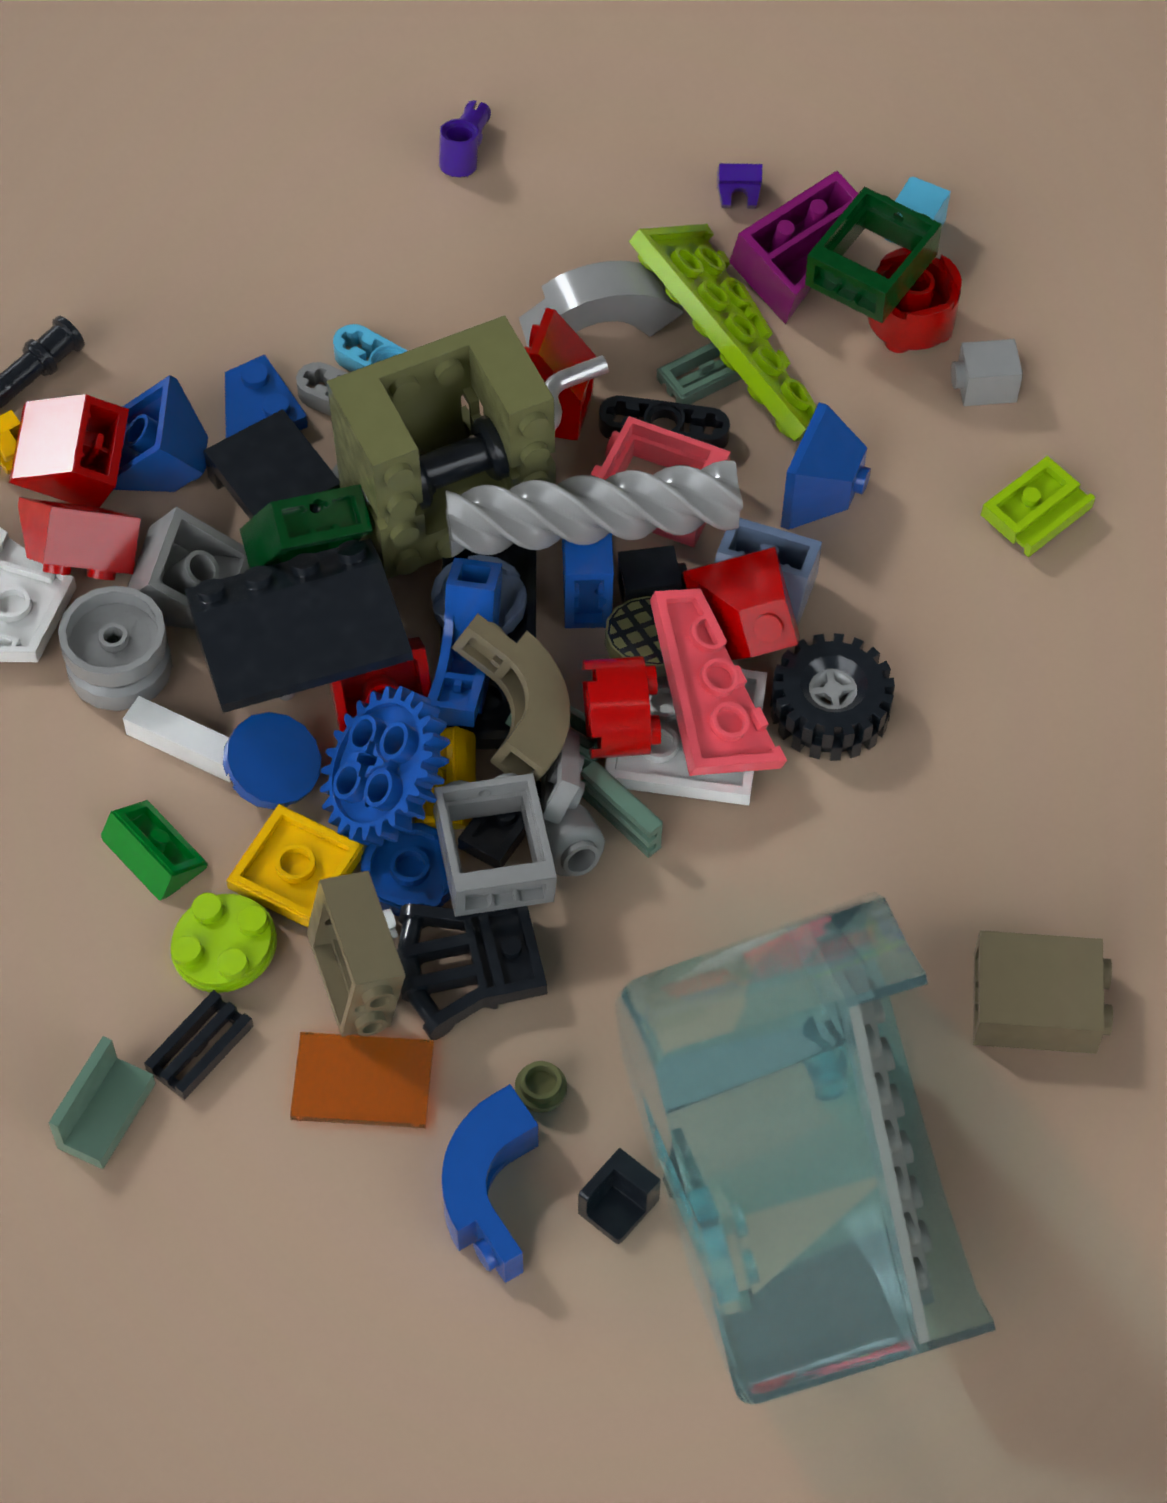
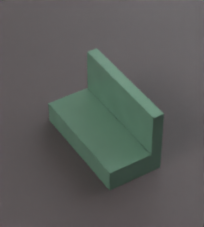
[49,1036,156,1170]

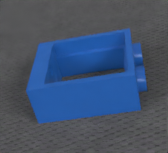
[562,533,614,629]

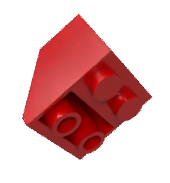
[524,308,596,441]
[9,394,129,507]

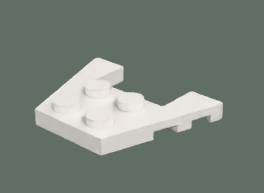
[0,528,77,662]

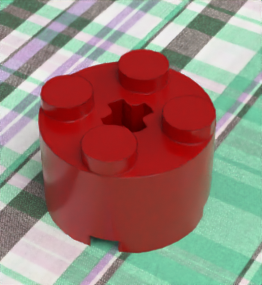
[867,248,962,353]
[582,656,661,759]

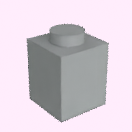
[951,339,1023,406]

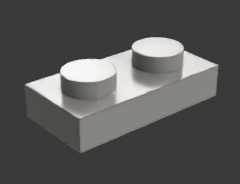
[541,730,585,824]

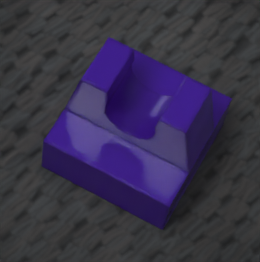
[717,163,763,209]

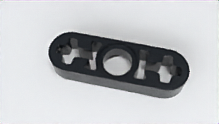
[599,395,730,449]

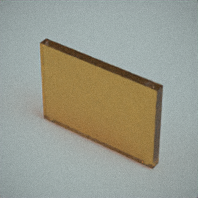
[290,1032,434,1129]

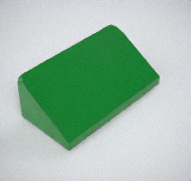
[101,800,208,900]

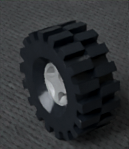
[770,633,895,761]

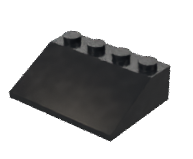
[184,538,414,713]

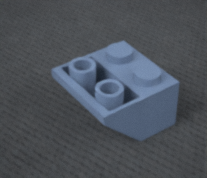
[714,518,822,648]

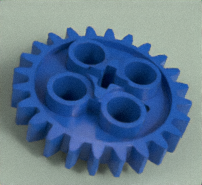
[320,686,450,847]

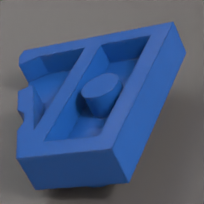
[225,354,308,438]

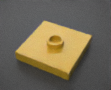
[226,804,365,928]

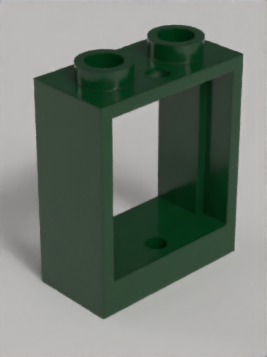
[805,186,942,323]
[239,484,373,568]

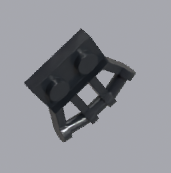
[397,904,548,1040]

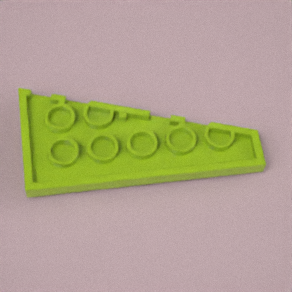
[628,224,817,442]

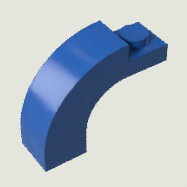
[428,557,502,727]
[442,1084,539,1283]

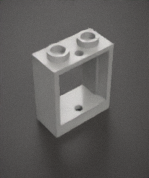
[433,773,557,917]

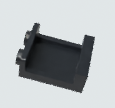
[204,409,340,519]

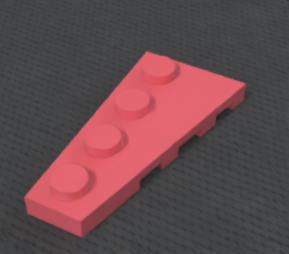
[650,588,787,776]

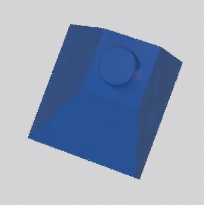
[113,375,208,492]
[781,402,871,530]

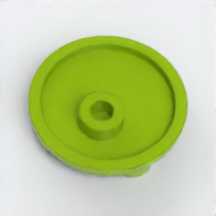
[171,893,277,993]

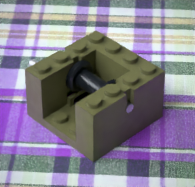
[326,315,609,579]

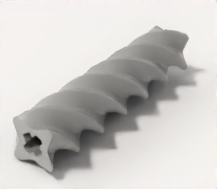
[446,460,743,557]

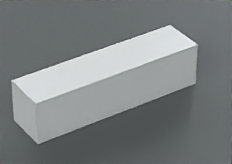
[123,696,231,783]

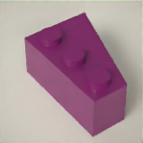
[729,170,859,324]

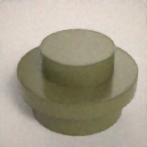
[515,1061,567,1113]

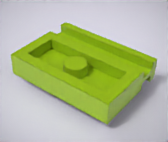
[981,455,1096,557]

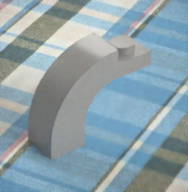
[519,261,685,347]

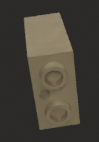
[307,870,405,1037]

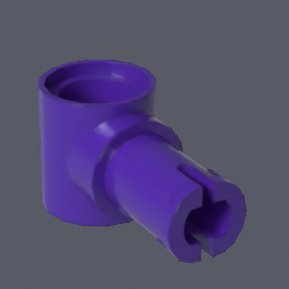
[439,100,491,177]

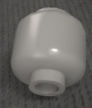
[544,804,605,876]

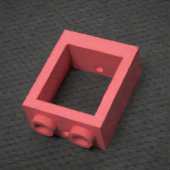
[591,416,731,548]

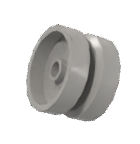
[58,585,173,711]

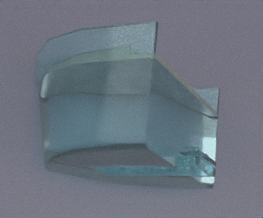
[615,892,996,1404]

